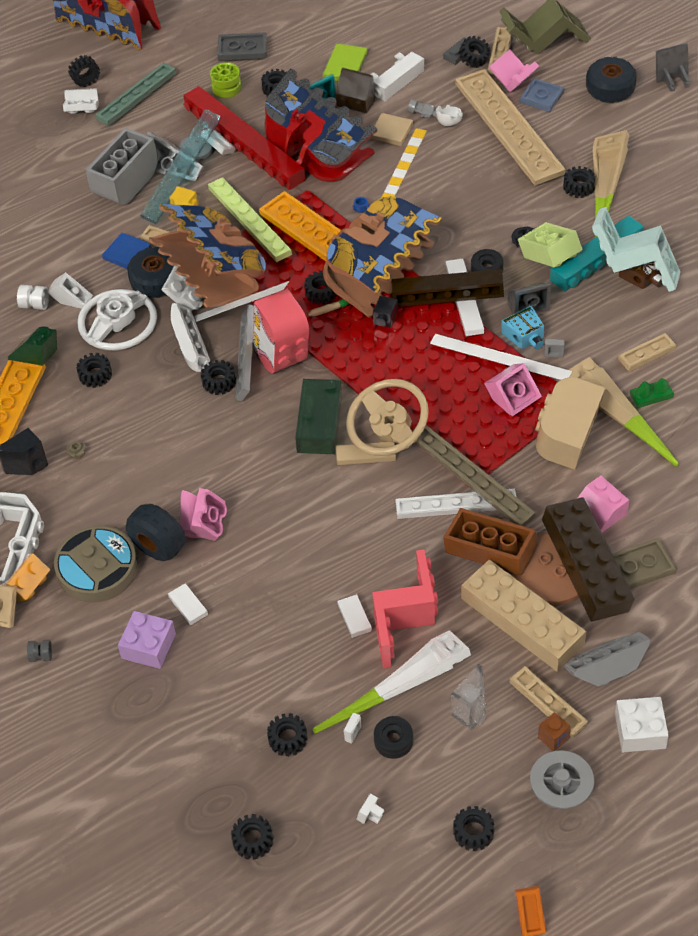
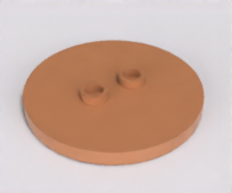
[511,533,579,605]

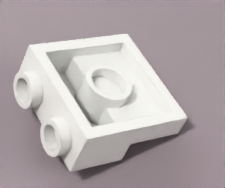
[161,266,203,311]

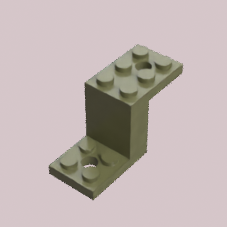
[499,0,591,55]

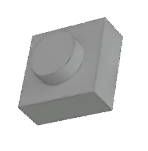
[544,339,564,358]

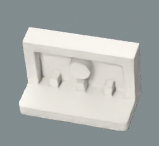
[63,89,99,113]

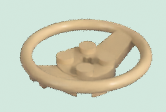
[346,379,429,456]

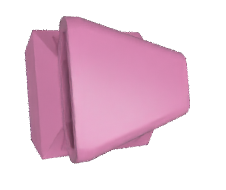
[180,488,227,541]

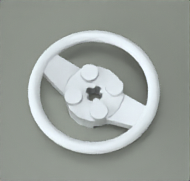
[77,289,157,351]

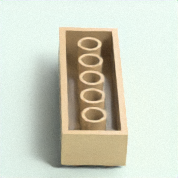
[461,559,586,672]

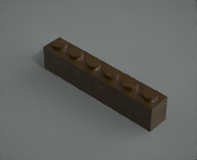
[392,269,504,307]

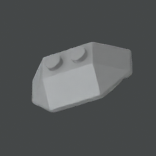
[564,631,651,686]

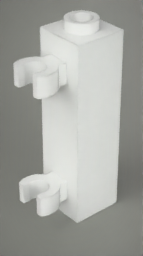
[370,52,424,101]

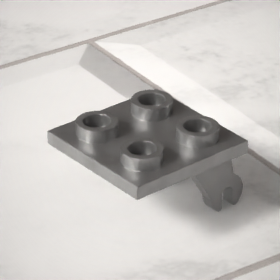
[656,43,690,91]

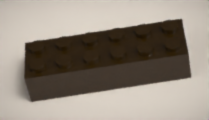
[541,497,635,622]

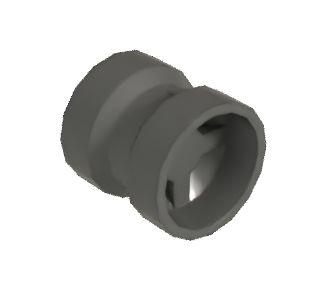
[27,640,52,662]

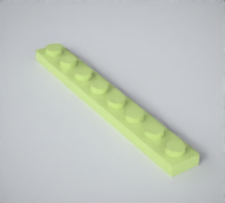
[208,177,292,262]

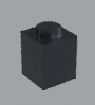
[373,296,398,328]

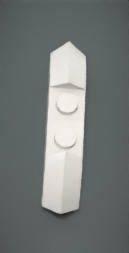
[171,303,210,372]

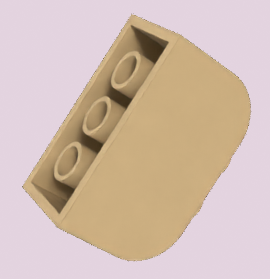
[535,377,605,470]

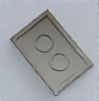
[612,538,677,589]

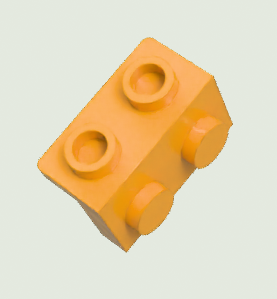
[5,553,50,602]

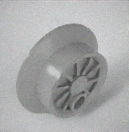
[530,751,594,809]

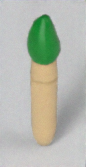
[308,299,350,316]

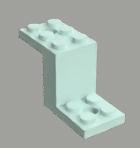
[592,207,681,292]

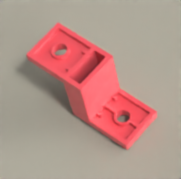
[372,549,438,668]

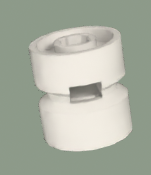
[17,285,49,310]

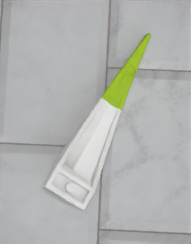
[313,630,471,734]

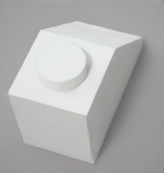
[47,272,93,309]

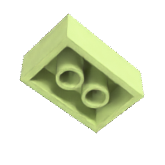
[518,222,582,267]

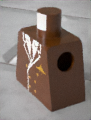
[619,261,663,289]

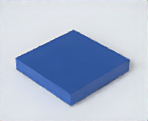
[102,232,151,269]

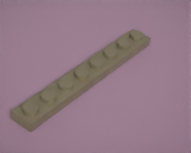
[412,425,536,527]

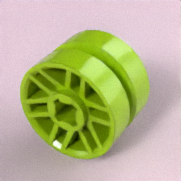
[210,62,242,98]

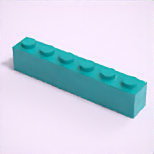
[550,215,644,292]

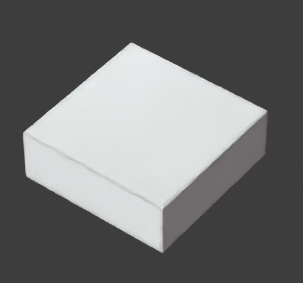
[344,713,362,744]

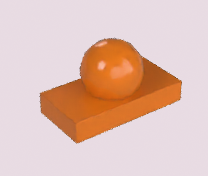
[515,886,546,936]

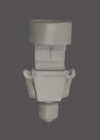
[407,99,437,118]

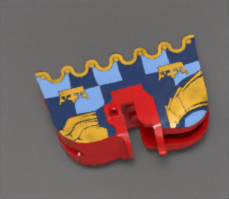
[53,0,161,50]

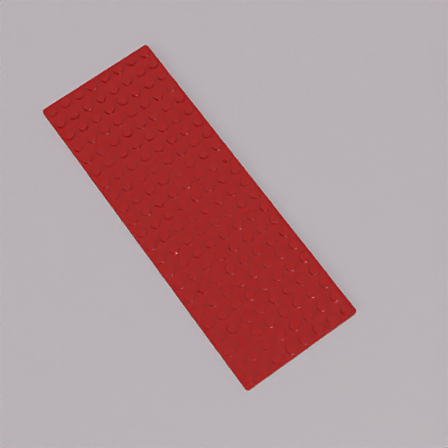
[241,190,558,486]

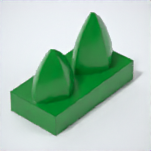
[630,378,674,408]

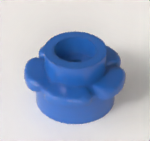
[352,197,370,213]

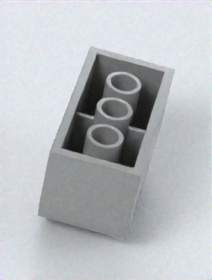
[86,128,157,205]

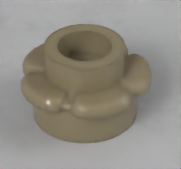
[67,441,86,459]

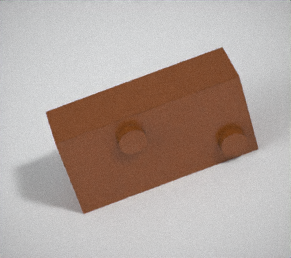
[443,508,537,576]

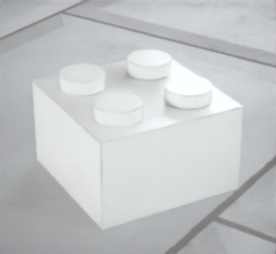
[615,697,668,752]

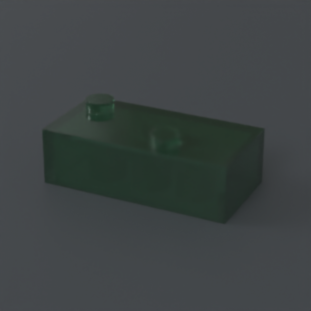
[295,379,342,455]

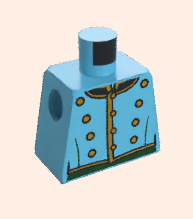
[501,306,544,349]

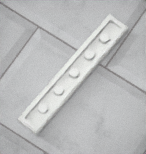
[445,259,484,336]
[395,488,516,519]

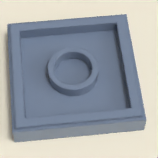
[520,78,564,112]

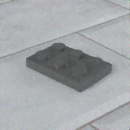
[217,32,267,61]

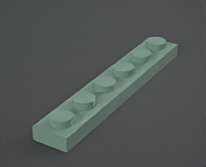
[96,62,176,126]

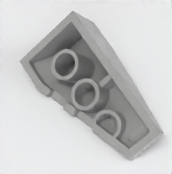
[146,131,204,181]

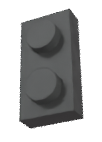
[443,37,475,65]

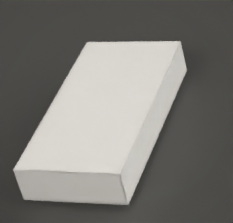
[201,130,236,155]
[168,583,208,625]
[337,595,372,638]

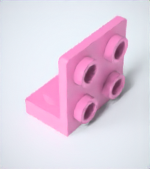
[489,50,539,92]

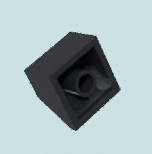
[0,428,48,475]

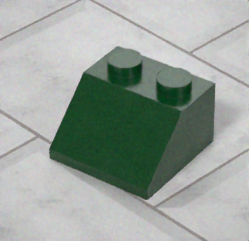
[8,326,57,366]

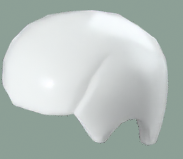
[436,105,462,127]

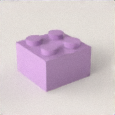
[118,611,176,669]

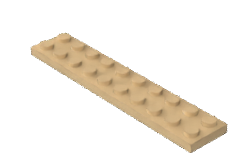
[455,69,566,186]

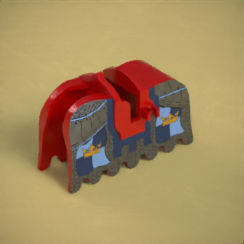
[264,68,377,182]

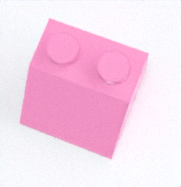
[484,363,542,416]
[578,476,629,533]

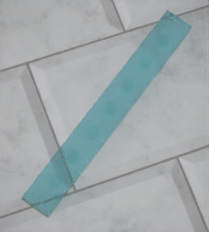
[141,109,220,224]

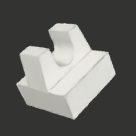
[356,793,384,824]

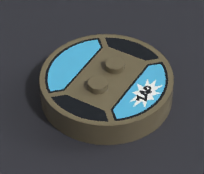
[54,526,138,603]

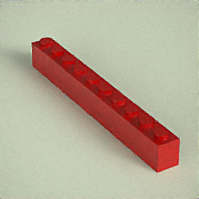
[183,86,305,190]

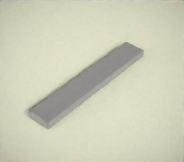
[235,304,254,402]

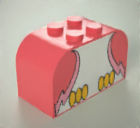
[253,288,309,374]

